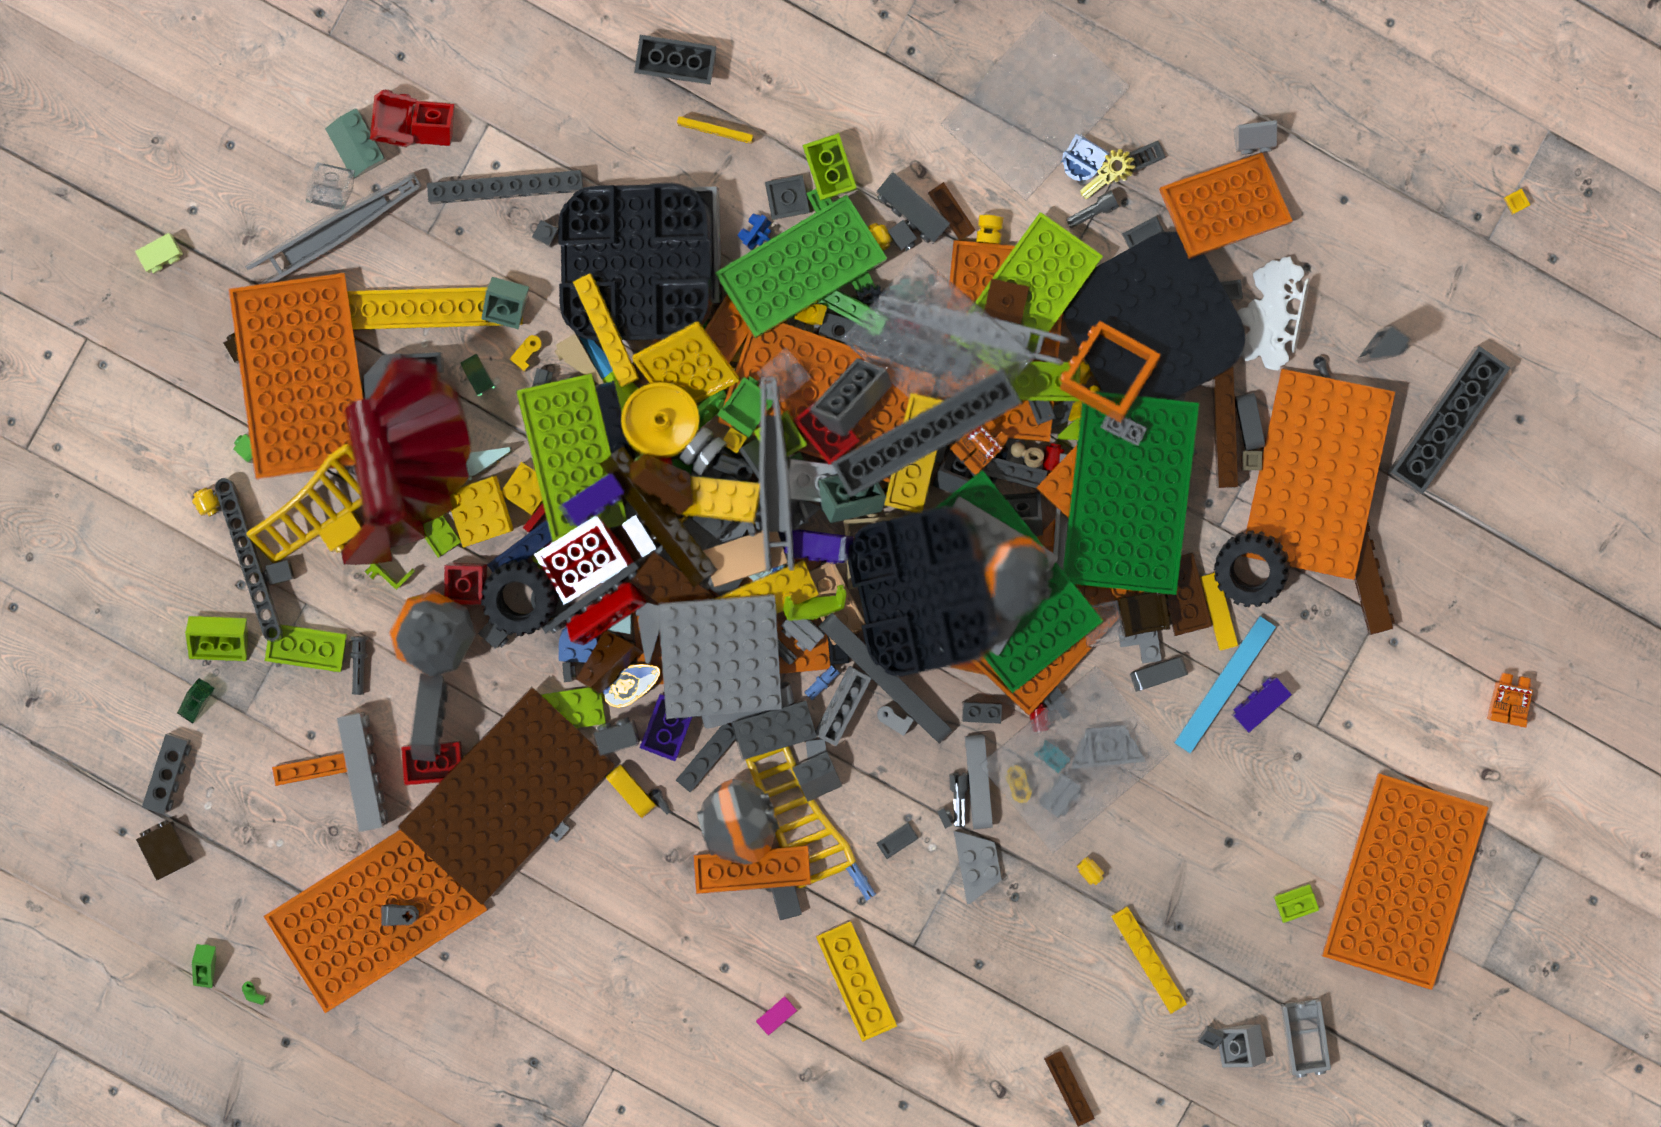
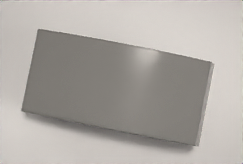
[1101,415,1147,446]

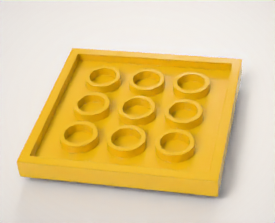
[632,322,739,404]

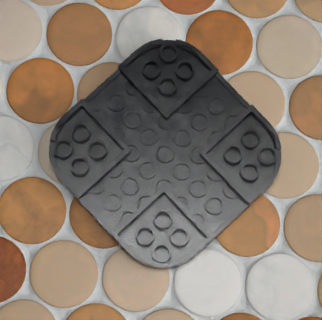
[558,183,712,341]
[1063,232,1245,400]
[848,507,999,676]

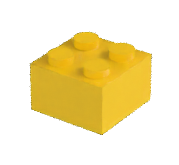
[502,462,542,515]
[318,511,364,553]

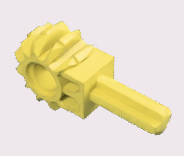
[1080,149,1135,199]

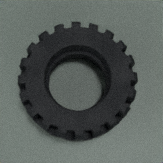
[1214,531,1290,608]
[481,559,558,636]

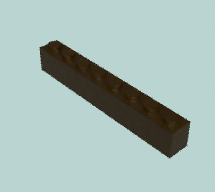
[600,447,717,587]

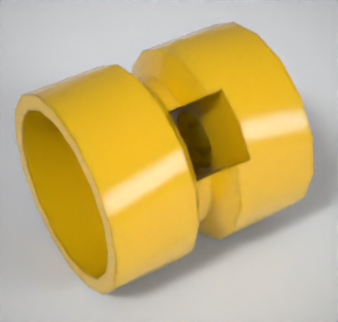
[976,215,1004,245]

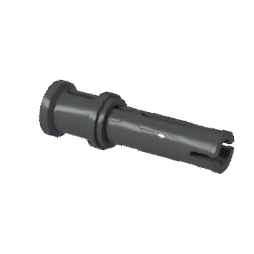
[350,636,368,695]

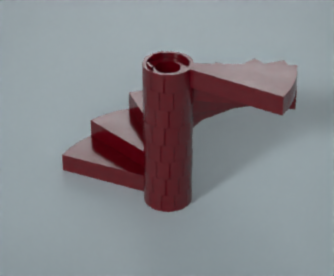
[341,357,471,565]

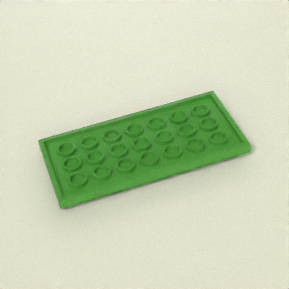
[715,194,887,339]

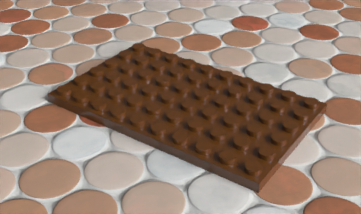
[398,686,615,905]

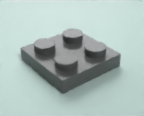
[765,175,810,220]

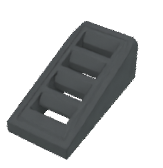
[1128,141,1166,173]

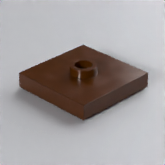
[983,278,1029,325]

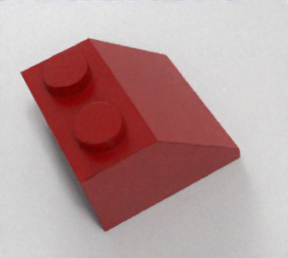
[411,101,455,146]

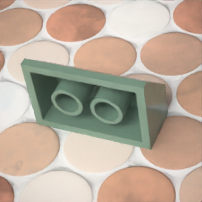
[325,108,387,179]
[819,475,886,523]

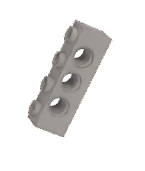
[815,665,872,746]

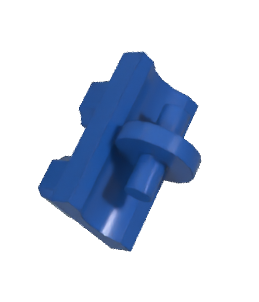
[738,213,772,250]

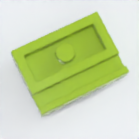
[423,515,461,558]
[1273,884,1319,923]

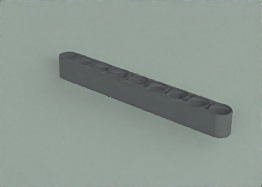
[215,478,283,642]
[819,613,953,744]

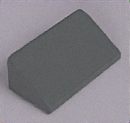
[771,886,802,920]

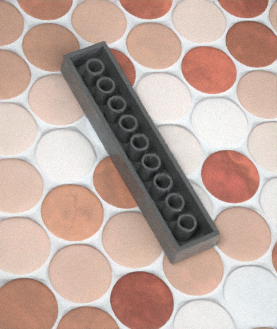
[832,369,1022,497]

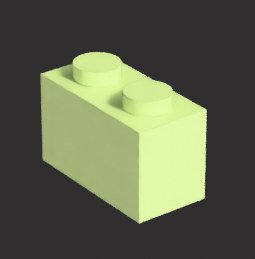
[135,233,183,274]

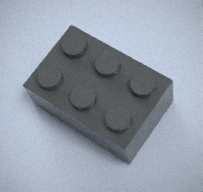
[594,717,640,756]

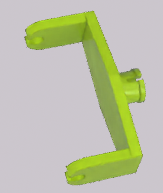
[365,564,415,590]
[783,584,846,621]

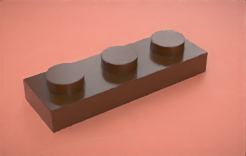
[928,182,975,241]

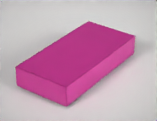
[756,996,797,1036]

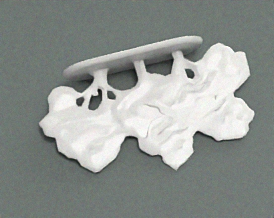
[1237,257,1310,371]

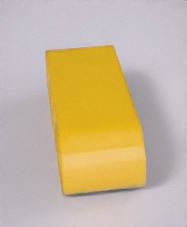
[606,764,656,818]

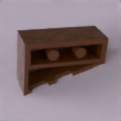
[630,453,694,515]
[576,631,644,694]

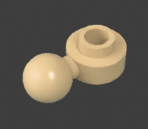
[1010,442,1044,468]

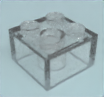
[306,162,355,211]
[757,348,812,402]
[1085,600,1125,648]

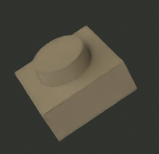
[1242,451,1262,470]

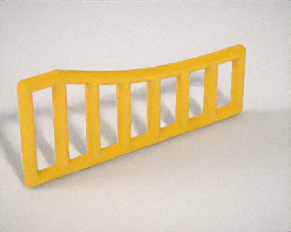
[247,444,362,564]
[746,746,856,888]

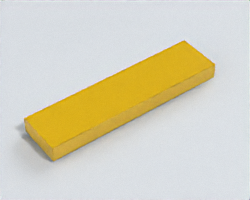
[677,116,753,144]
[1200,573,1238,651]

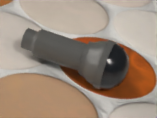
[1313,356,1331,379]
[649,788,671,815]

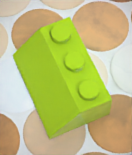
[802,133,857,200]
[185,616,248,661]

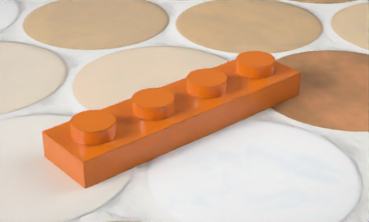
[272,753,347,786]

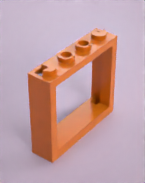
[1059,321,1160,423]

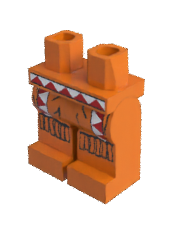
[950,420,1008,475]
[1487,672,1533,728]

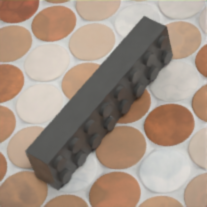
[1387,346,1510,494]

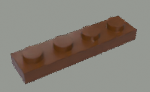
[1044,1049,1095,1127]

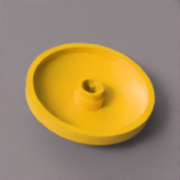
[621,382,699,458]

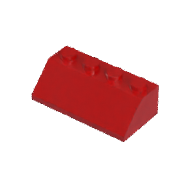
[566,582,647,646]

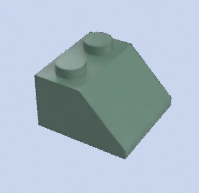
[481,276,529,329]

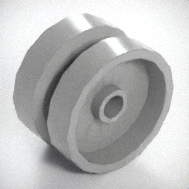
[680,427,727,476]

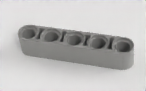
[701,682,795,728]
[965,734,993,830]

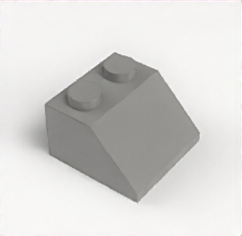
[1233,120,1277,155]
[1217,1024,1266,1067]

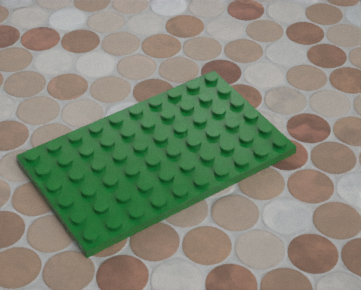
[1062,391,1199,595]
[934,470,1103,693]

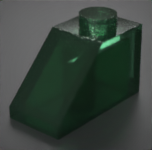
[460,353,496,396]
[177,678,215,724]

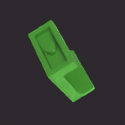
[717,376,774,437]

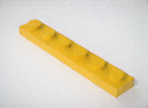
[573,274,639,387]
[1111,906,1187,1014]

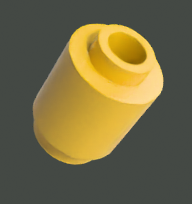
[1076,856,1104,885]

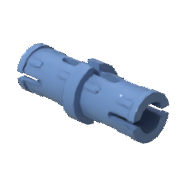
[805,665,840,700]
[846,862,876,901]

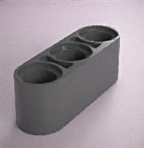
[1235,393,1265,451]
[1130,656,1188,692]

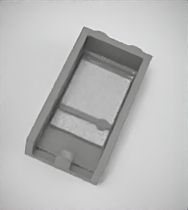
[1280,999,1331,1078]

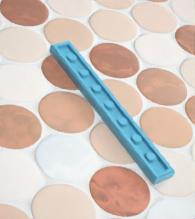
[1174,616,1276,753]

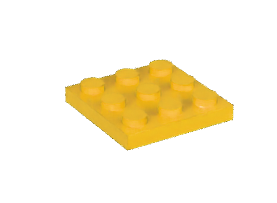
[450,476,514,548]

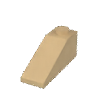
[555,334,604,384]

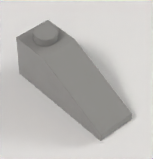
[636,602,660,664]

